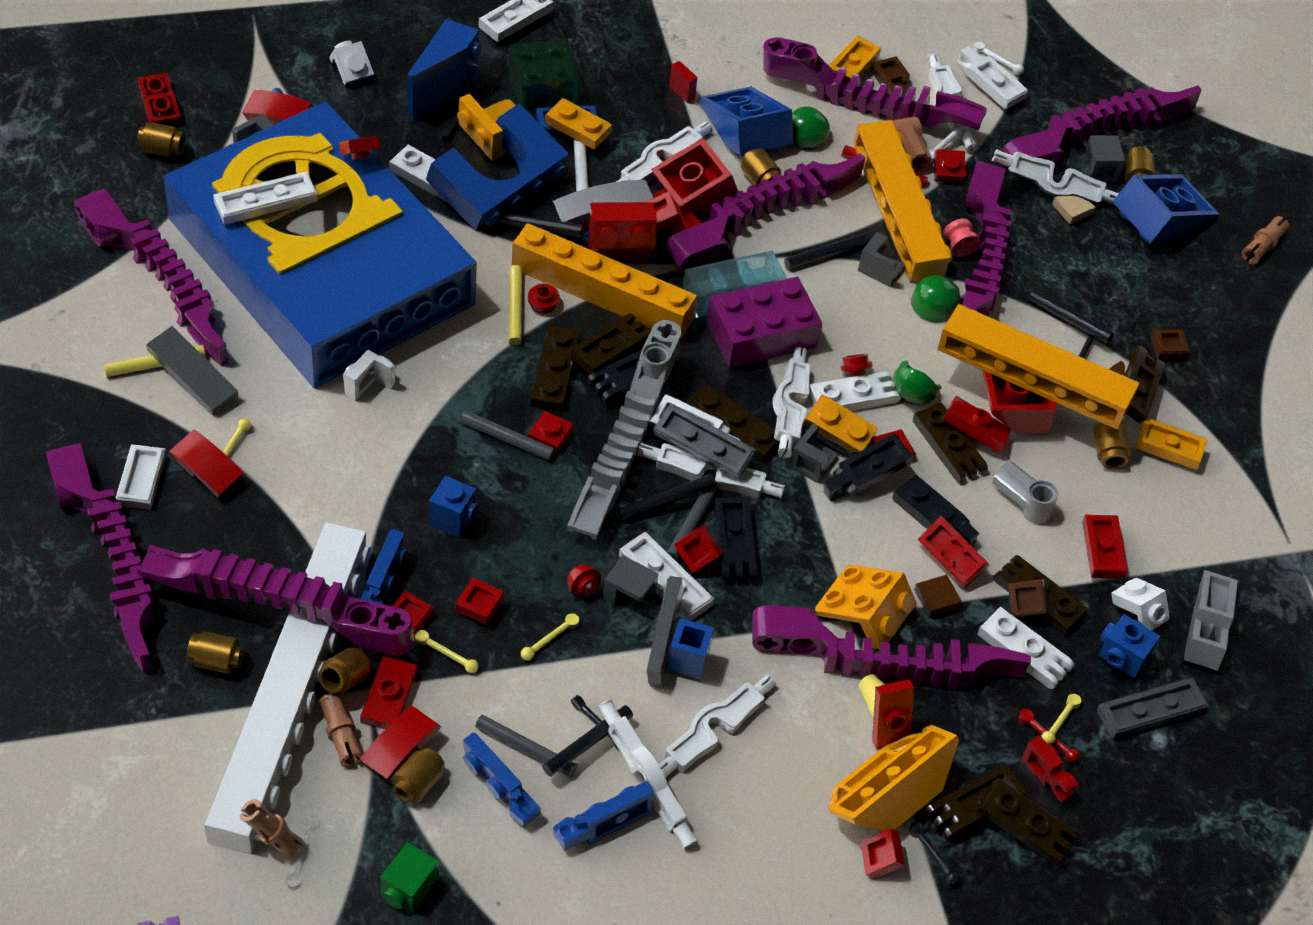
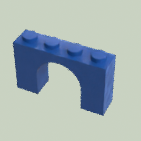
[426,103,569,231]

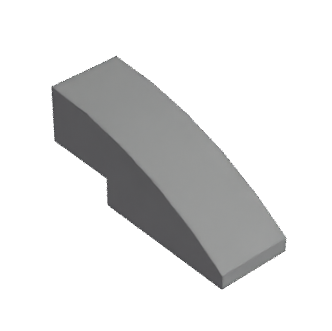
[553,180,653,229]
[1184,570,1238,671]

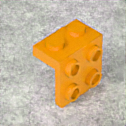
[457,94,516,161]
[815,565,917,650]

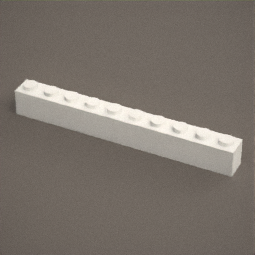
[204,522,371,854]

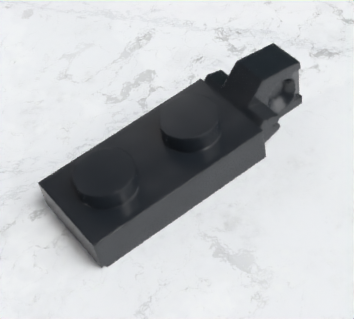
[823,433,913,502]
[892,475,979,546]

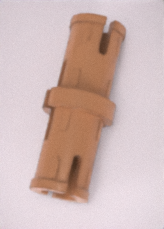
[1241,216,1290,264]
[319,692,363,767]
[240,799,304,859]

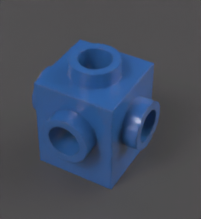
[1099,614,1160,678]

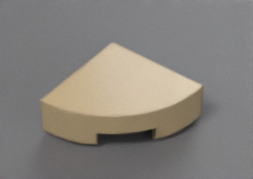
[1052,195,1096,224]

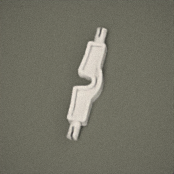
[927,53,978,153]
[616,121,713,183]
[992,149,1119,205]
[773,347,811,458]
[637,443,785,499]
[658,674,776,778]
[598,700,697,849]

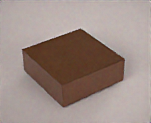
[1150,329,1190,361]
[914,574,962,617]
[1008,579,1049,618]

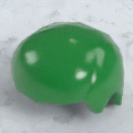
[792,106,830,149]
[911,275,961,322]
[893,361,942,405]

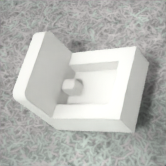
[329,40,374,85]
[343,350,395,401]
[1112,578,1169,631]

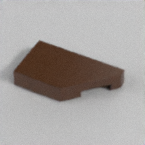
[870,56,910,97]

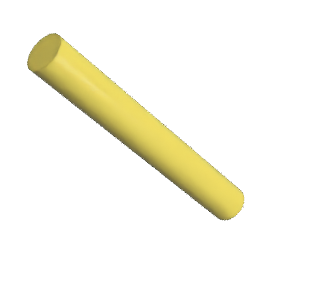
[509,265,522,346]
[104,345,206,377]

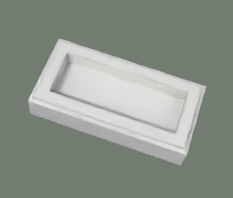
[116,444,166,510]

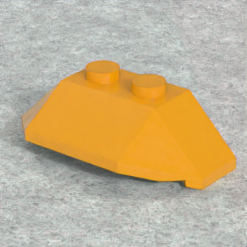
[828,725,959,831]

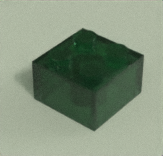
[509,39,580,111]

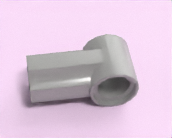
[992,461,1058,524]

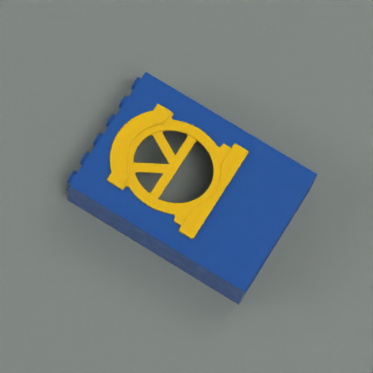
[164,101,477,389]

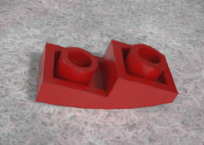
[138,73,181,124]
[242,90,314,125]
[169,429,244,498]
[360,705,441,783]

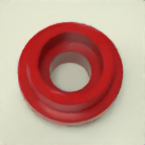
[528,284,560,314]
[840,354,873,377]
[567,564,601,598]

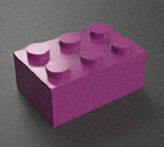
[706,276,822,368]

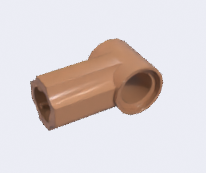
[892,116,932,172]

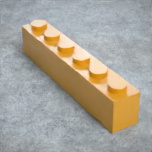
[853,120,952,282]
[511,223,697,340]
[937,304,1139,430]

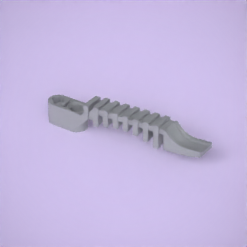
[567,320,681,540]

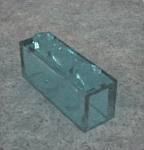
[682,250,787,318]

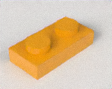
[829,36,881,83]
[545,98,612,150]
[804,394,878,453]
[1134,418,1208,470]

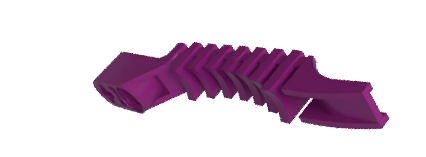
[763,37,987,130]
[1002,85,1202,177]
[664,153,865,274]
[960,161,1012,316]
[74,189,228,366]
[46,443,154,674]
[137,545,414,656]
[752,605,1031,690]

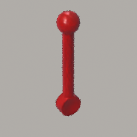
[1018,709,1080,763]

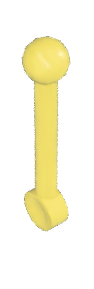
[223,418,251,456]
[521,613,579,661]
[415,630,479,673]
[1041,694,1082,745]

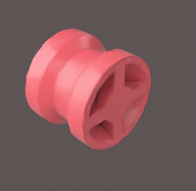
[943,218,981,257]

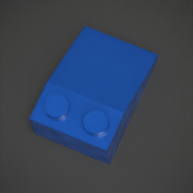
[408,19,482,120]
[699,86,793,157]
[1113,174,1220,243]

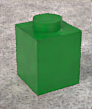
[380,842,439,914]

